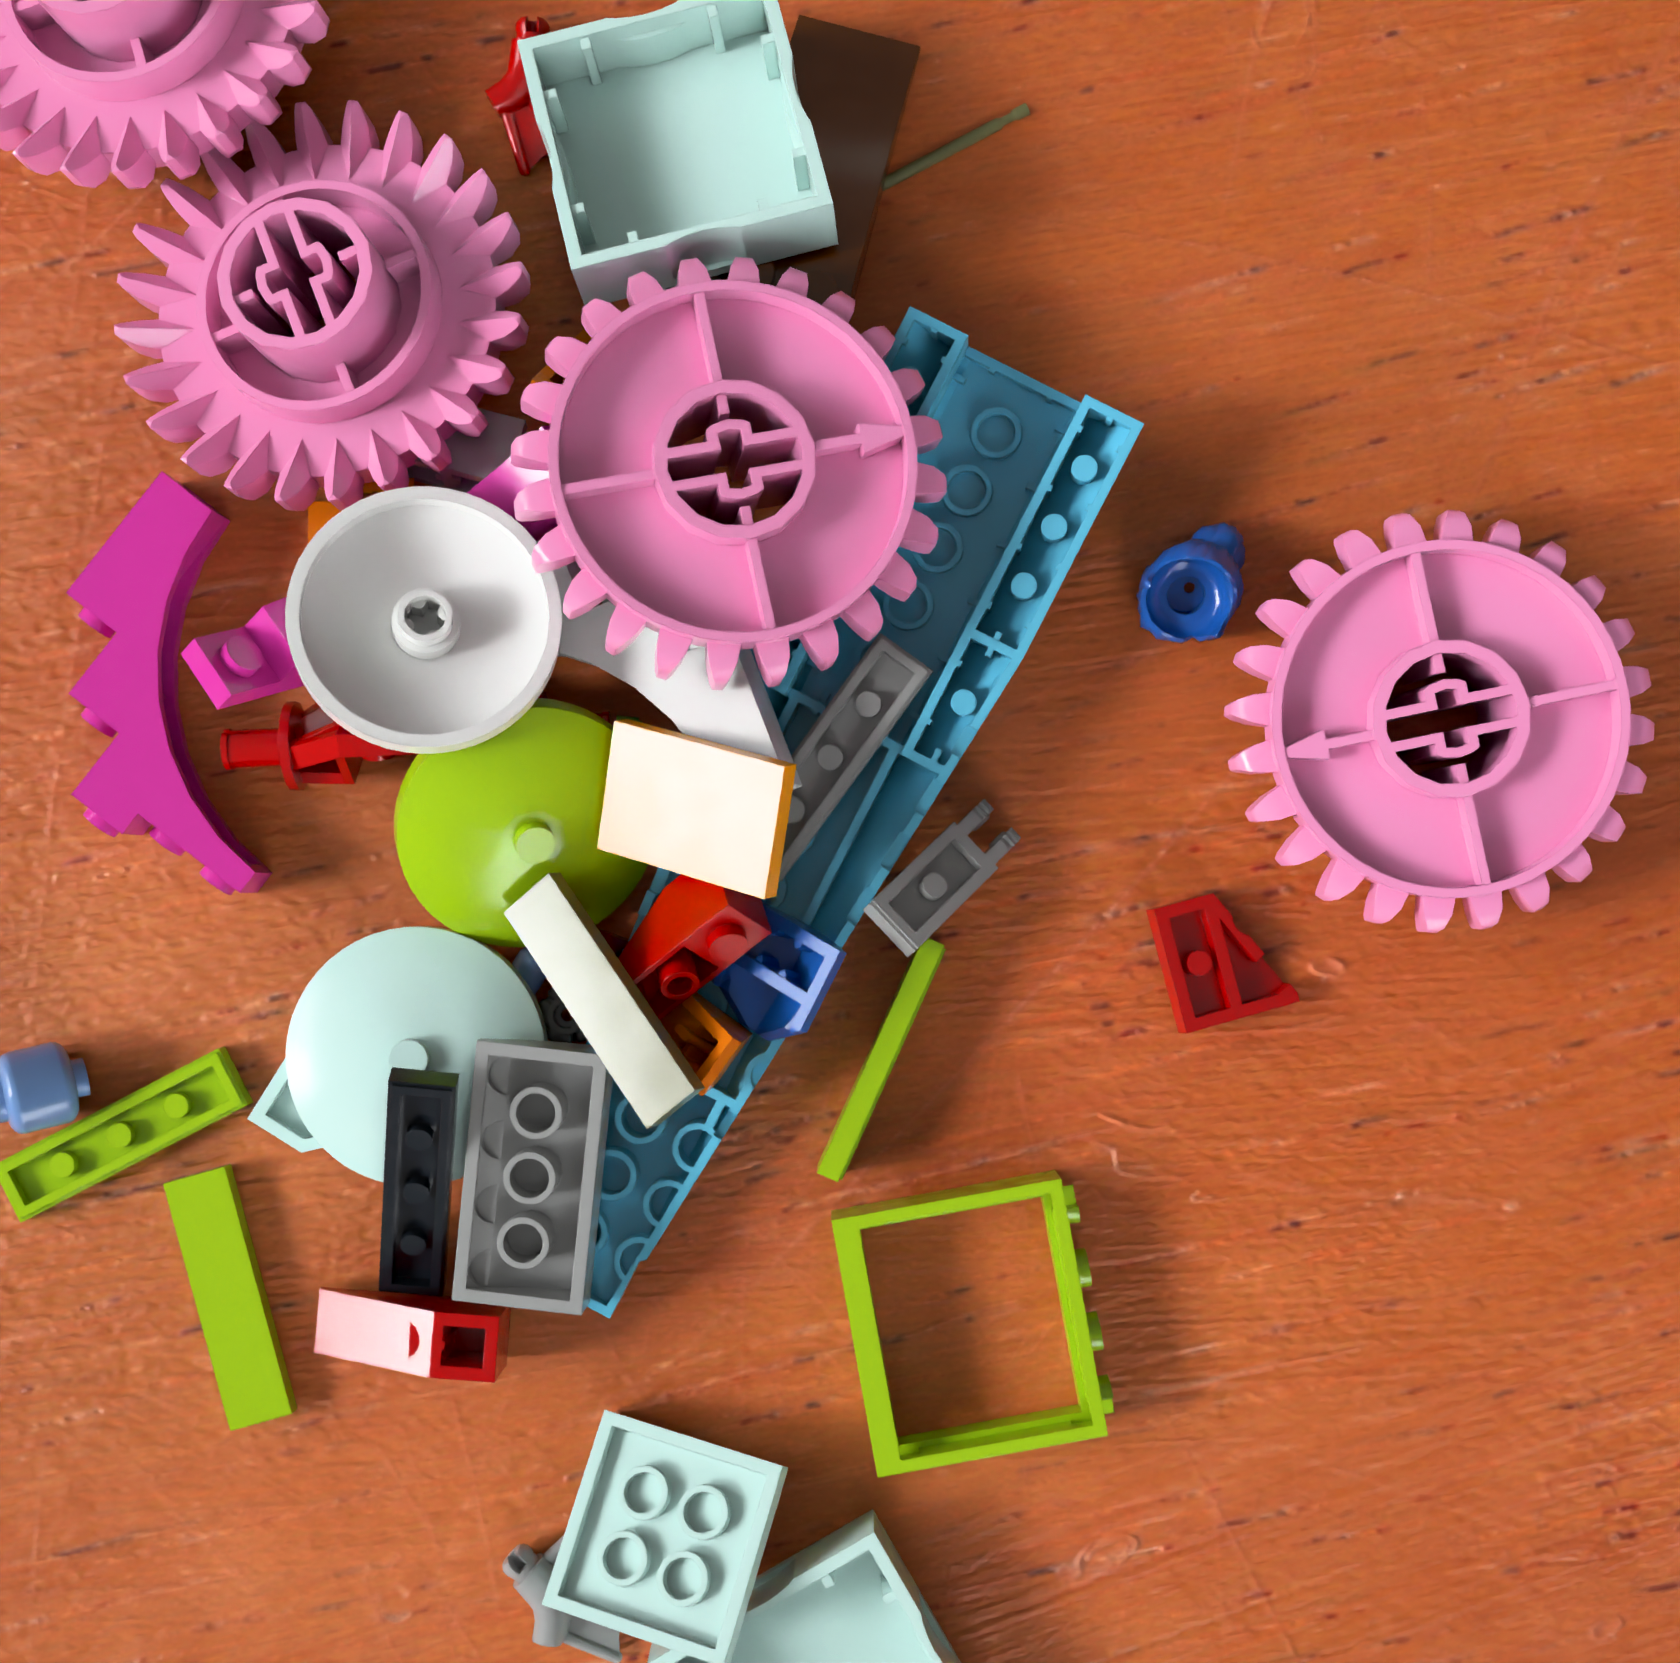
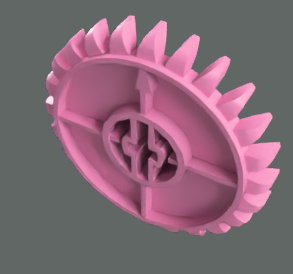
[0,0,330,189]
[114,100,531,511]
[511,257,947,690]
[1224,510,1655,933]

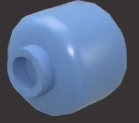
[0,1042,91,1134]

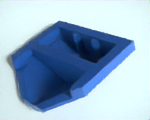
[711,902,847,1041]

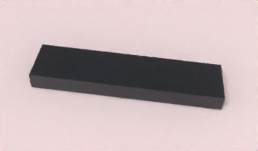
[379,1067,459,1297]

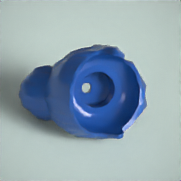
[1136,522,1245,644]

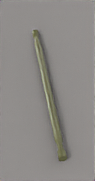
[883,103,1030,191]

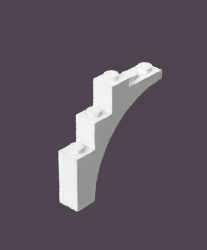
[536,540,802,790]

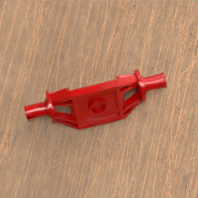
[220,690,612,791]

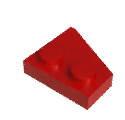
[1146,893,1300,1034]

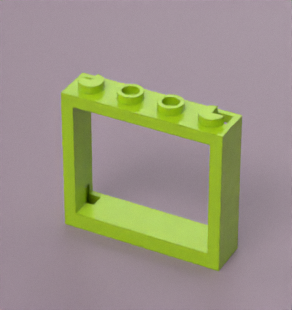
[831,1170,1115,1478]

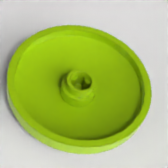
[394,698,648,947]

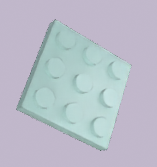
[542,1410,788,1663]

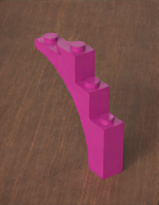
[66,471,272,895]

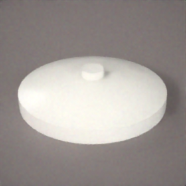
[285,486,562,754]

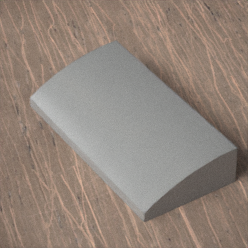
[452,1038,613,1316]

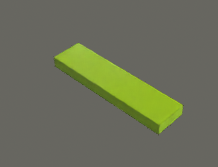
[817,938,946,1182]
[0,1046,253,1223]
[163,1164,297,1431]

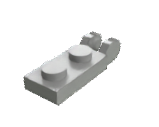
[863,799,1021,957]

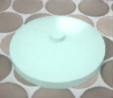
[286,926,548,1182]

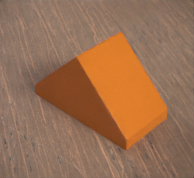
[660,992,753,1096]

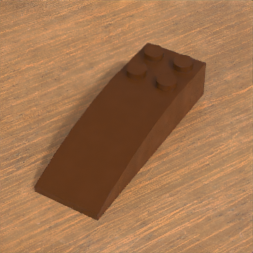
[721,15,920,305]

